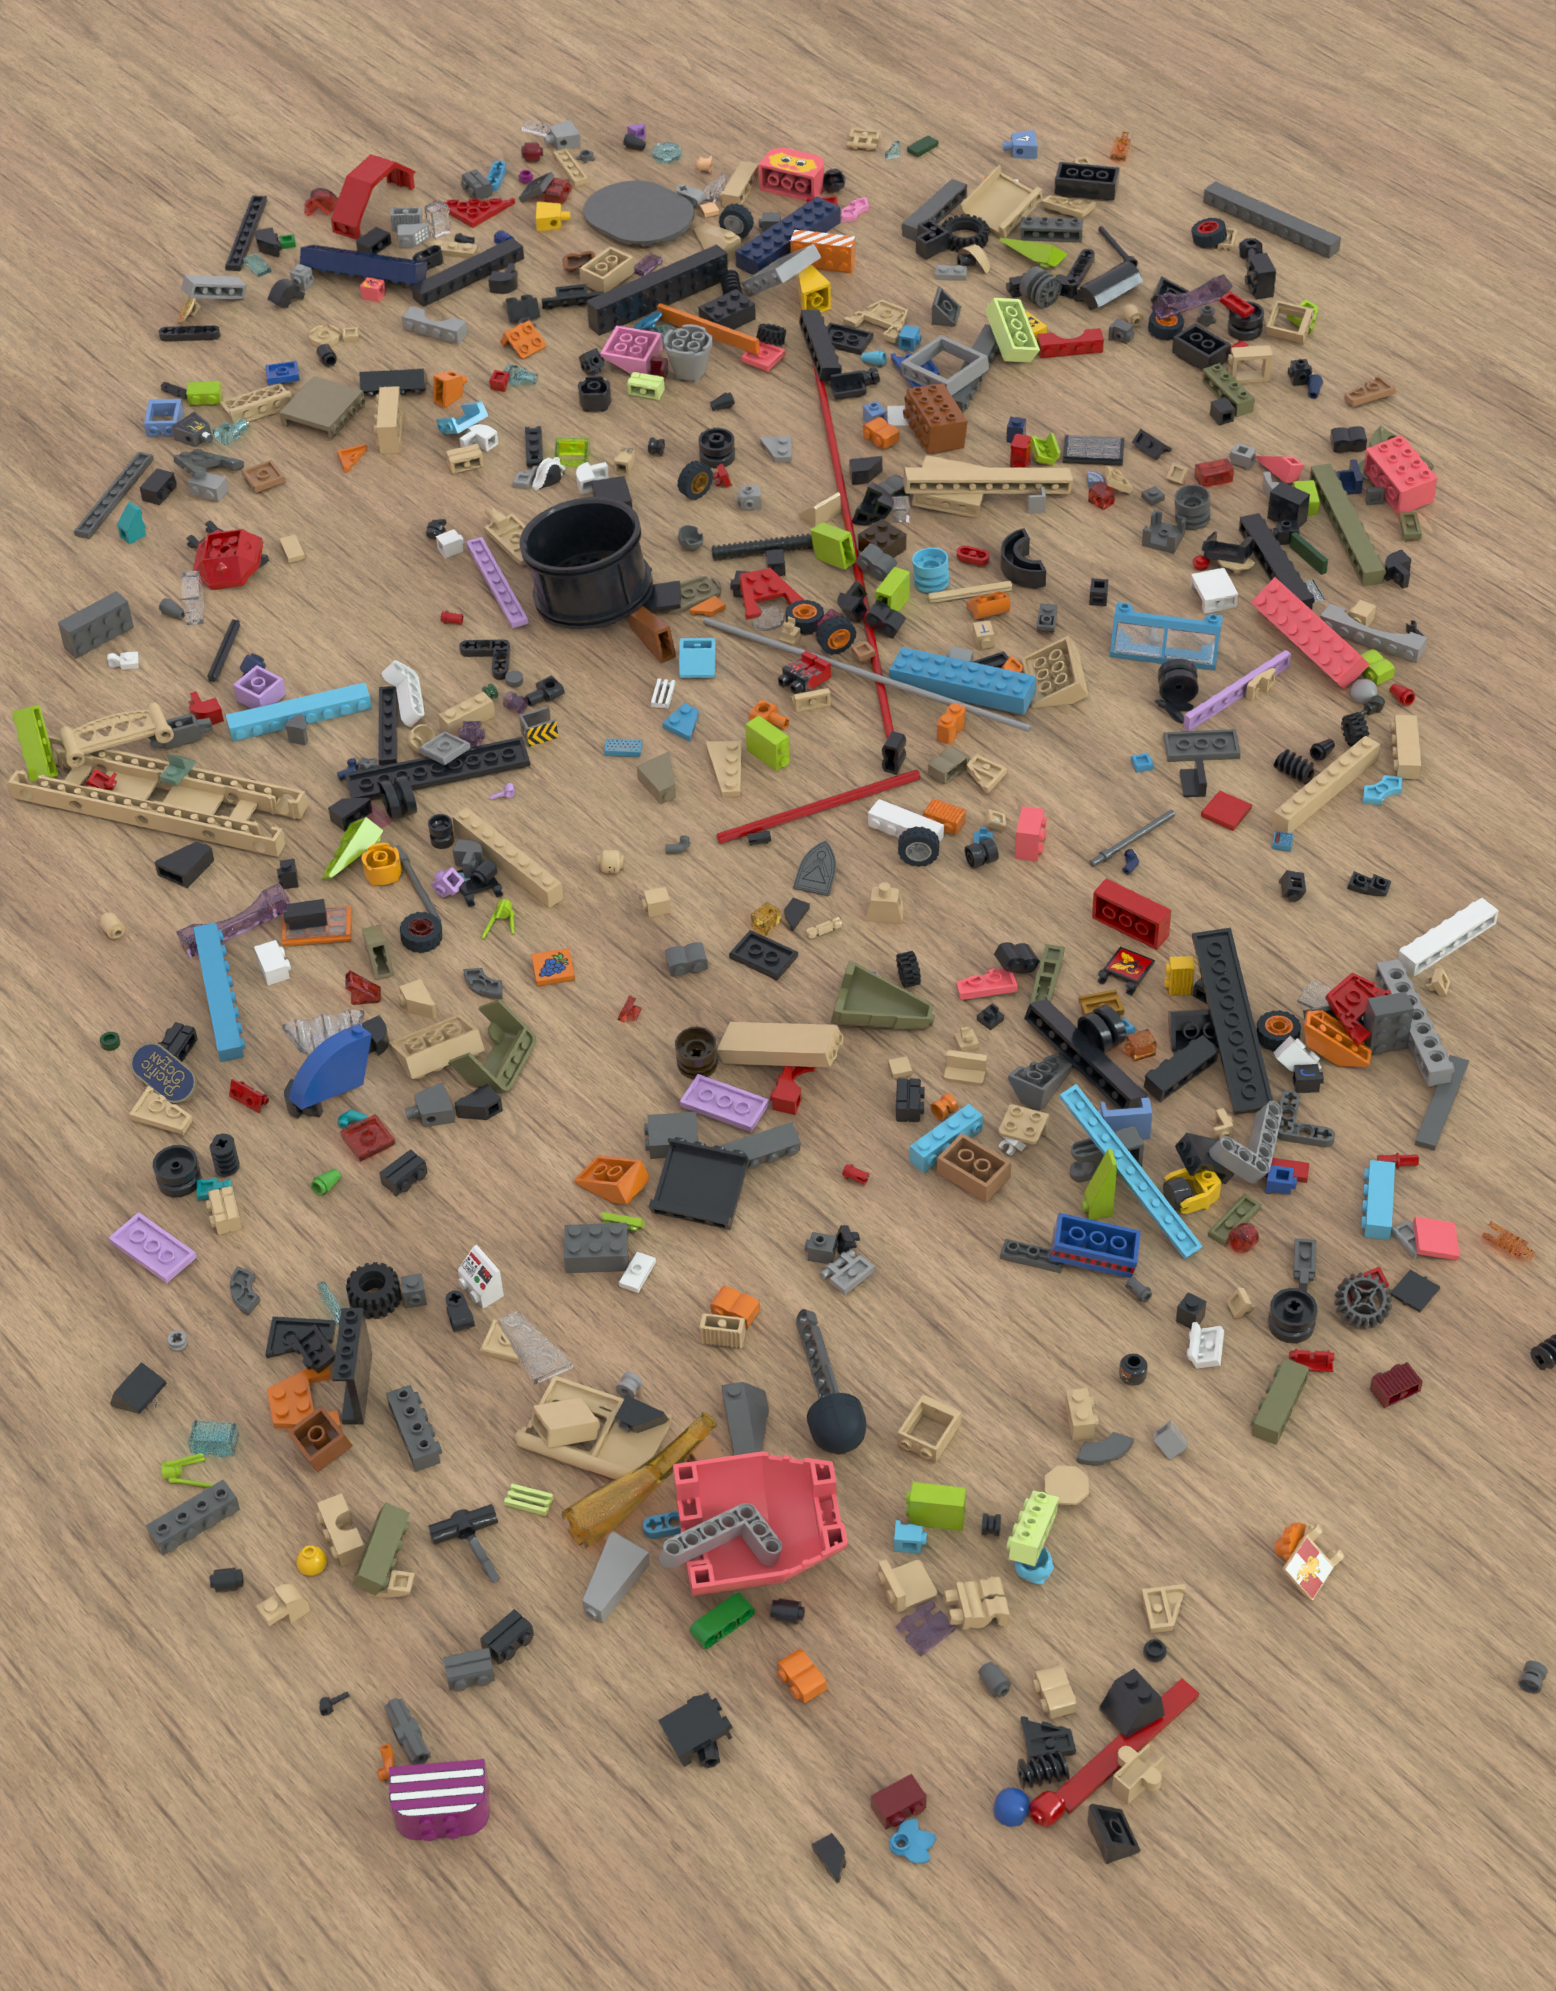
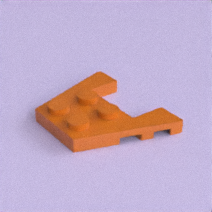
[267,1366,342,1430]

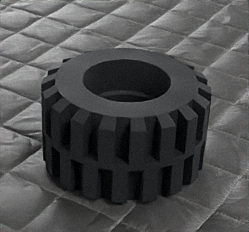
[346,1262,402,1319]

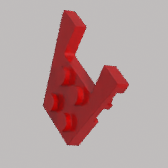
[739,568,804,620]
[1325,972,1391,1047]

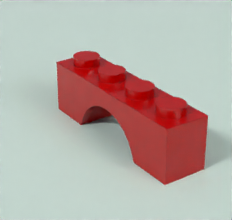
[1037,328,1104,358]
[770,1066,816,1115]

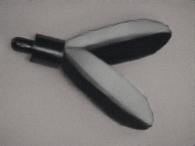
[1155,699,1194,723]

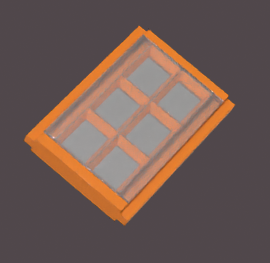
[282,906,352,946]

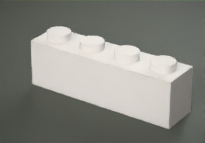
[868,799,944,843]

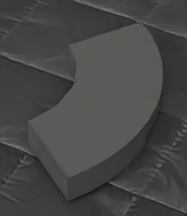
[463,968,503,999]
[230,1266,261,1316]
[1077,1432,1134,1465]
[467,1534,500,1583]

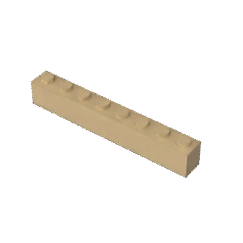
[1272,736,1380,833]
[452,807,564,908]

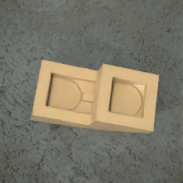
[1246,668,1276,700]
[366,1570,415,1597]

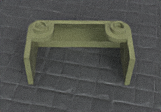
[448,999,536,1092]

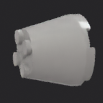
[664,325,712,382]

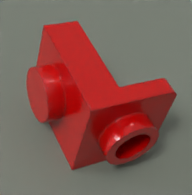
[86,769,117,791]

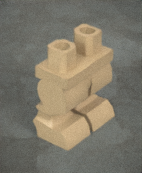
[943,1576,1010,1630]

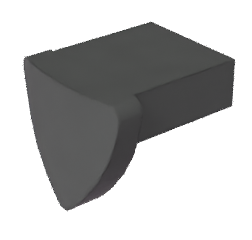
[285,714,308,745]

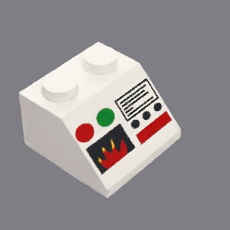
[458,1245,504,1309]

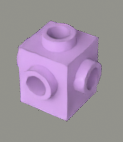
[430,867,465,898]

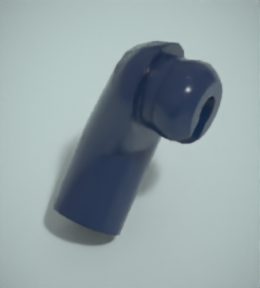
[337,758,359,781]
[1122,849,1139,875]

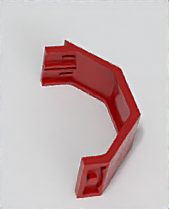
[331,154,416,240]

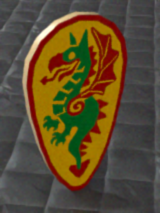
[178,297,201,325]

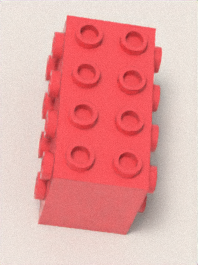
[1364,435,1437,516]

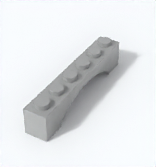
[1320,604,1427,663]

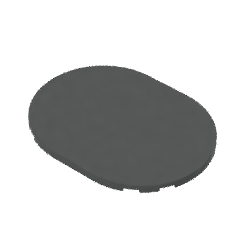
[583,180,694,246]

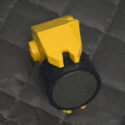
[1163,1167,1221,1214]

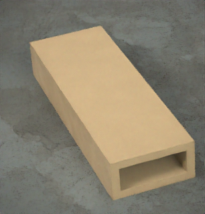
[717,1022,843,1067]

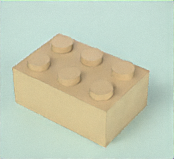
[580,246,635,293]

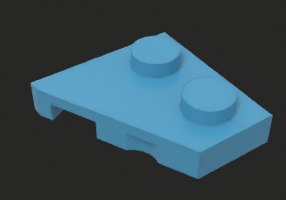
[662,703,699,742]

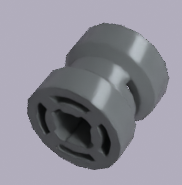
[1518,1660,1548,1694]

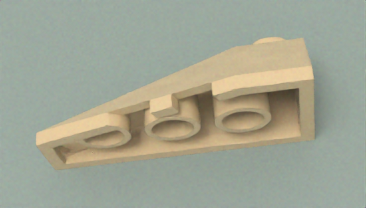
[693,223,741,259]

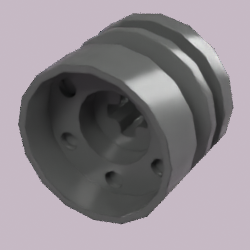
[1019,266,1062,308]
[1174,484,1210,530]

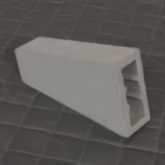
[583,1531,650,1623]

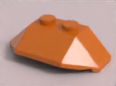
[1304,1010,1372,1067]

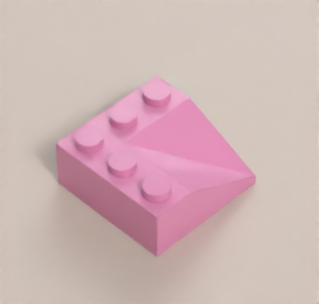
[600,326,662,374]

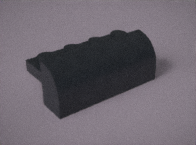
[1073,261,1143,310]

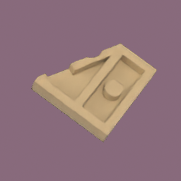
[1103,465,1134,494]
[966,754,1007,794]
[1141,1584,1186,1633]

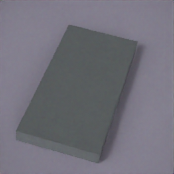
[1163,729,1241,762]

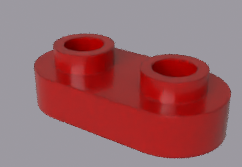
[956,545,990,566]

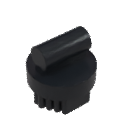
[426,519,446,540]

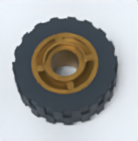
[677,460,713,500]

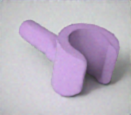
[490,783,515,800]

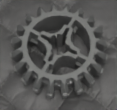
[1334,1272,1393,1330]

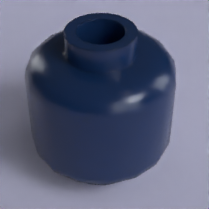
[240,653,266,676]

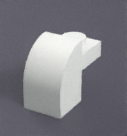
[460,424,498,452]
[576,462,609,494]

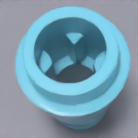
[862,350,887,366]

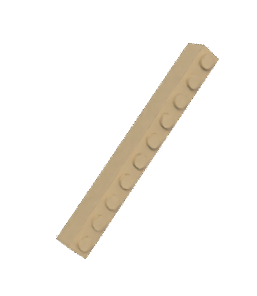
[903,467,1073,494]

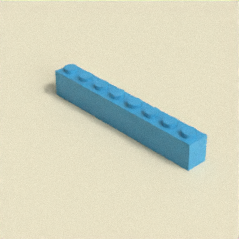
[193,923,246,1062]

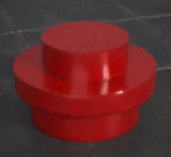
[1192,555,1210,571]

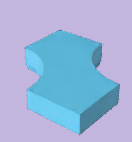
[1362,775,1402,805]

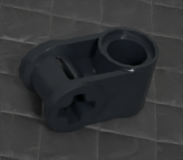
[413,245,444,270]
[1056,274,1079,299]
[445,1290,475,1333]

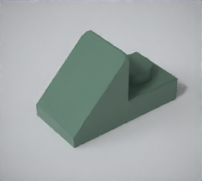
[160,754,196,787]

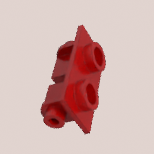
[229,1079,269,1113]
[1289,1349,1334,1372]

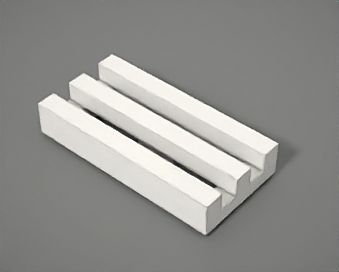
[651,679,675,709]

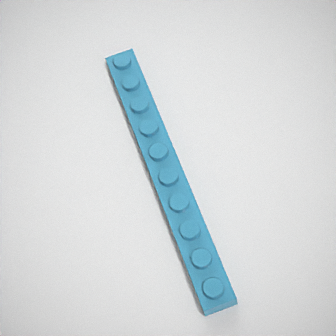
[1059,1084,1203,1260]

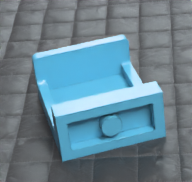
[436,401,488,435]

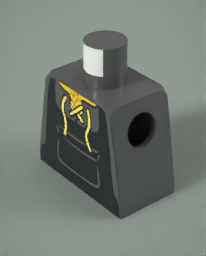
[172,412,213,447]

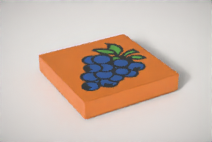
[531,948,575,986]

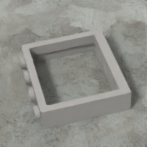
[741,244,821,297]
[901,335,989,396]

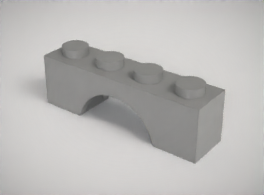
[402,306,467,344]

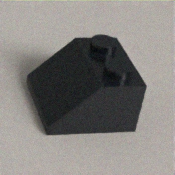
[1099,1668,1165,1738]

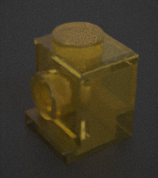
[751,902,781,936]

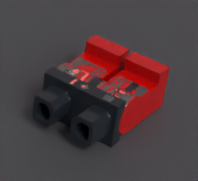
[778,650,832,694]

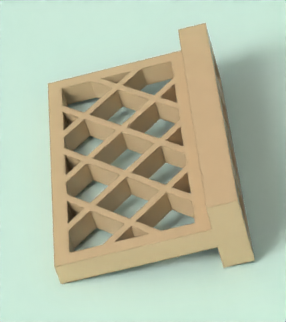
[220,383,292,426]

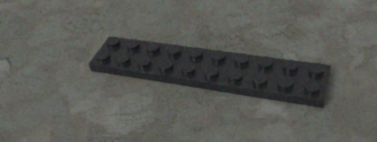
[345,737,530,800]
[1192,927,1273,1115]

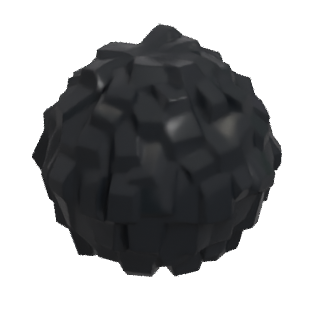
[823,168,846,193]

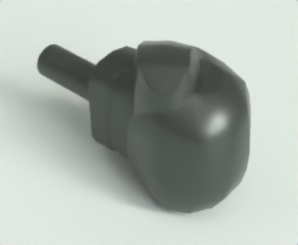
[1359,695,1385,715]

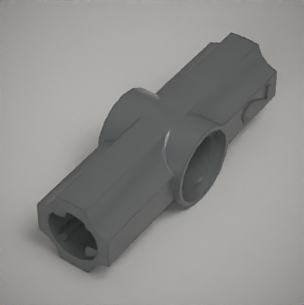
[384,1698,431,1765]

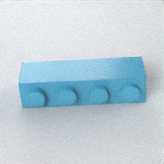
[1361,1160,1395,1240]

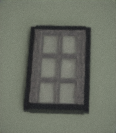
[1063,435,1124,465]

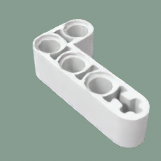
[382,660,424,727]

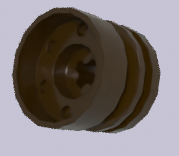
[675,1026,718,1079]

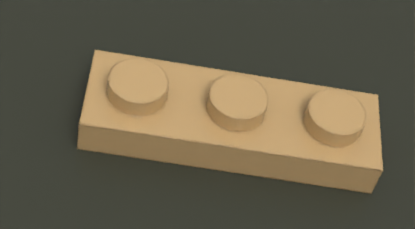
[431,240,478,258]

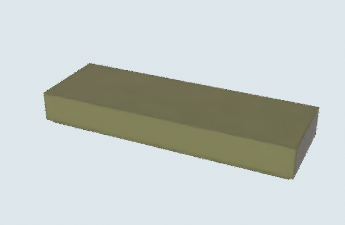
[1208,1194,1262,1247]

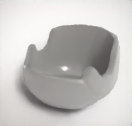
[1350,679,1378,704]

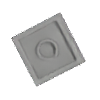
[419,731,471,765]

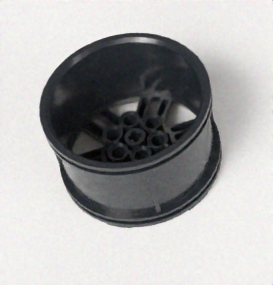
[519,497,653,629]

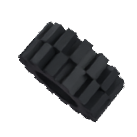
[756,323,787,345]
[1341,712,1369,747]
[896,951,921,988]

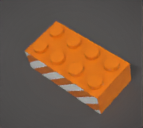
[790,230,855,273]

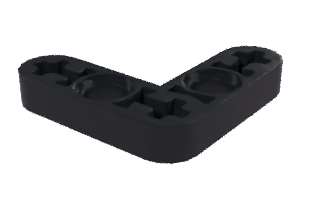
[459,639,511,680]

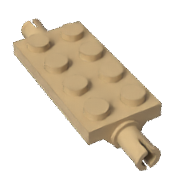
[484,506,526,566]

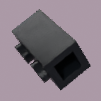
[283,899,328,930]

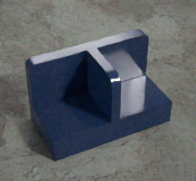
[1336,459,1363,495]

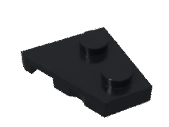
[1020,1716,1076,1761]

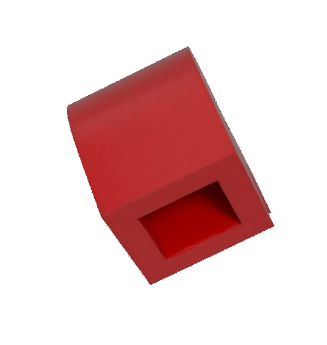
[189,691,224,725]

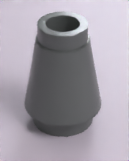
[159,598,186,619]

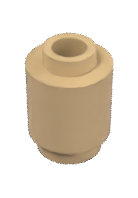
[1123,304,1143,327]
[100,912,125,939]

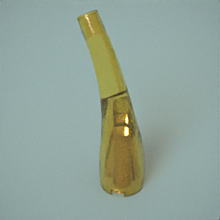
[562,1413,717,1549]

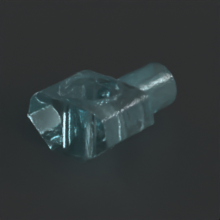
[504,364,538,386]
[213,418,249,446]

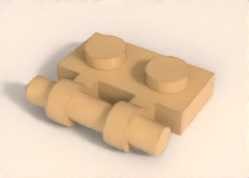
[847,128,881,151]

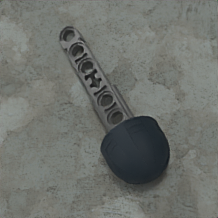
[796,1309,866,1455]

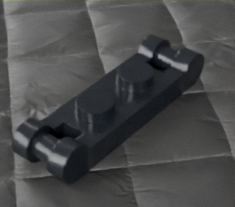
[525,426,543,468]

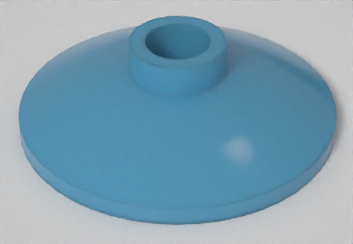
[634,311,662,331]

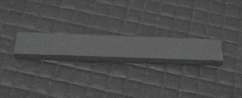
[74,452,154,539]

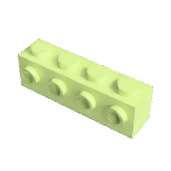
[1006,1491,1059,1566]

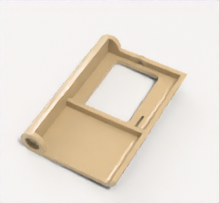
[515,1375,672,1488]

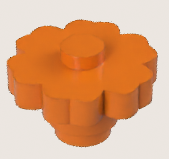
[1274,1522,1315,1561]

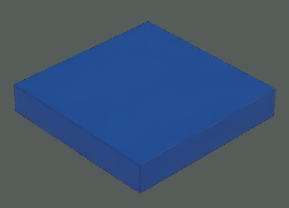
[265,361,300,385]

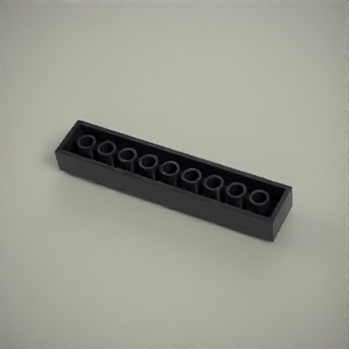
[587,244,728,336]

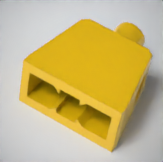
[536,202,571,232]

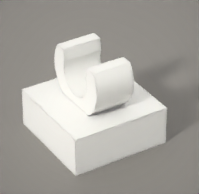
[999,1136,1026,1156]

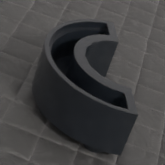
[1000,528,1046,589]

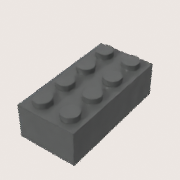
[58,591,134,659]

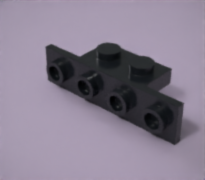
[541,284,604,309]

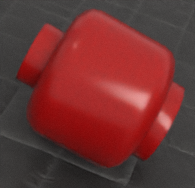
[1030,1791,1065,1827]

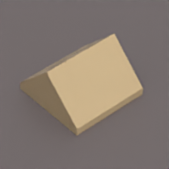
[798,492,841,527]

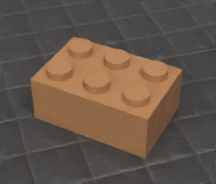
[937,1133,1011,1203]

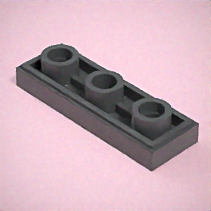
[1000,1239,1064,1273]

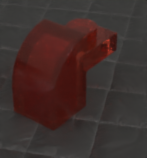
[304,188,338,216]

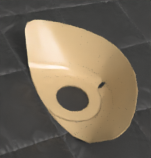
[958,244,991,274]

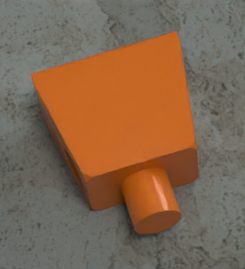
[433,370,467,408]

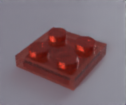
[340,1114,396,1162]

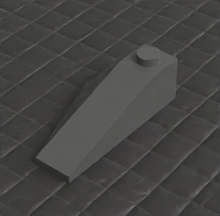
[1008,1053,1074,1111]

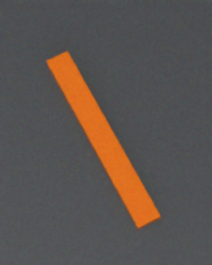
[657,303,760,355]

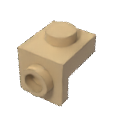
[1212,1108,1233,1140]

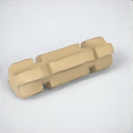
[806,917,842,939]

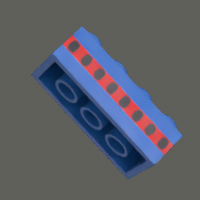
[1049,1213,1141,1278]

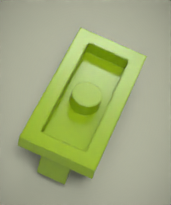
[601,1212,645,1232]

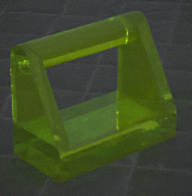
[555,438,590,466]

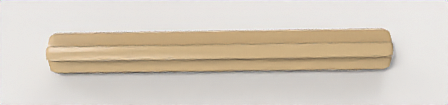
[928,581,1012,603]

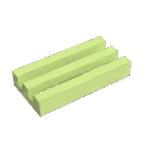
[504,1484,554,1516]

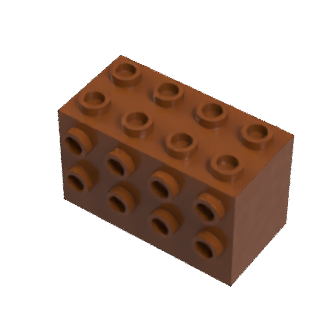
[903,383,968,454]

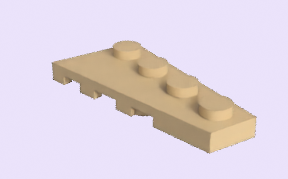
[706,741,742,797]

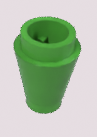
[311,1169,341,1195]

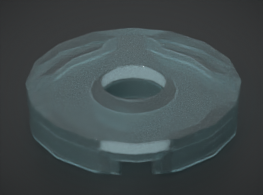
[652,142,682,163]

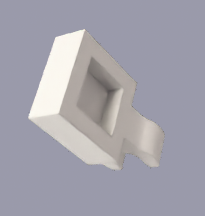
[107,652,139,670]

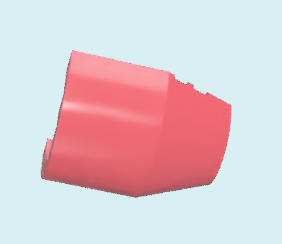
[673,1451,848,1597]

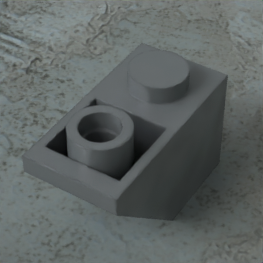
[1037,603,1058,632]

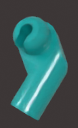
[338,1110,368,1128]

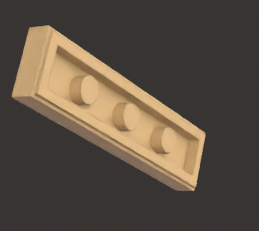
[553,148,589,187]

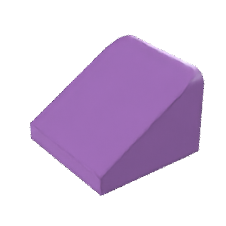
[627,124,646,140]

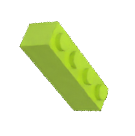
[12,705,58,782]

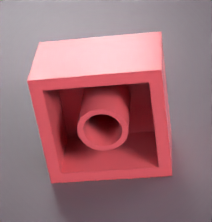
[1015,806,1047,861]

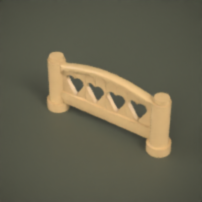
[59,702,174,768]

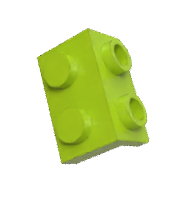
[1031,433,1060,466]

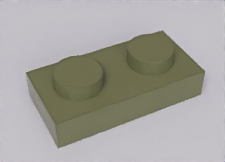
[1399,512,1422,540]

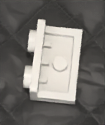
[1187,1322,1224,1369]

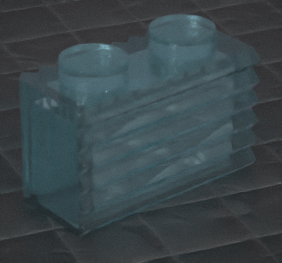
[188,1420,239,1457]

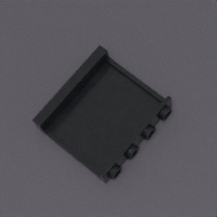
[649,1137,749,1230]
[332,1308,372,1425]

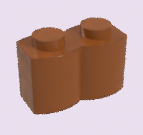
[562,251,595,272]

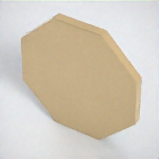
[1217,558,1255,573]
[1045,1465,1089,1505]

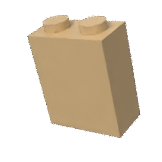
[531,1397,600,1448]

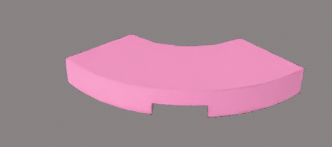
[841,197,869,222]

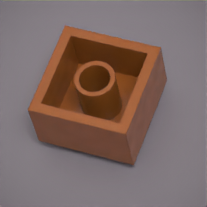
[287,1405,353,1473]

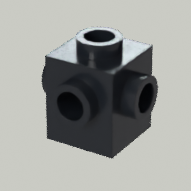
[578,348,605,375]
[1288,359,1312,386]

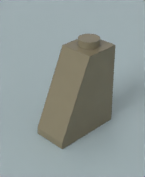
[637,752,676,804]
[362,925,394,980]

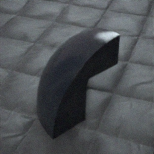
[852,482,894,526]

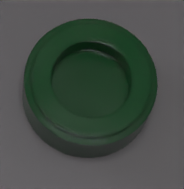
[100,1032,120,1051]

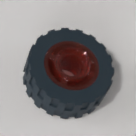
[400,912,443,953]

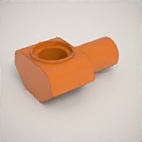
[749,700,790,729]

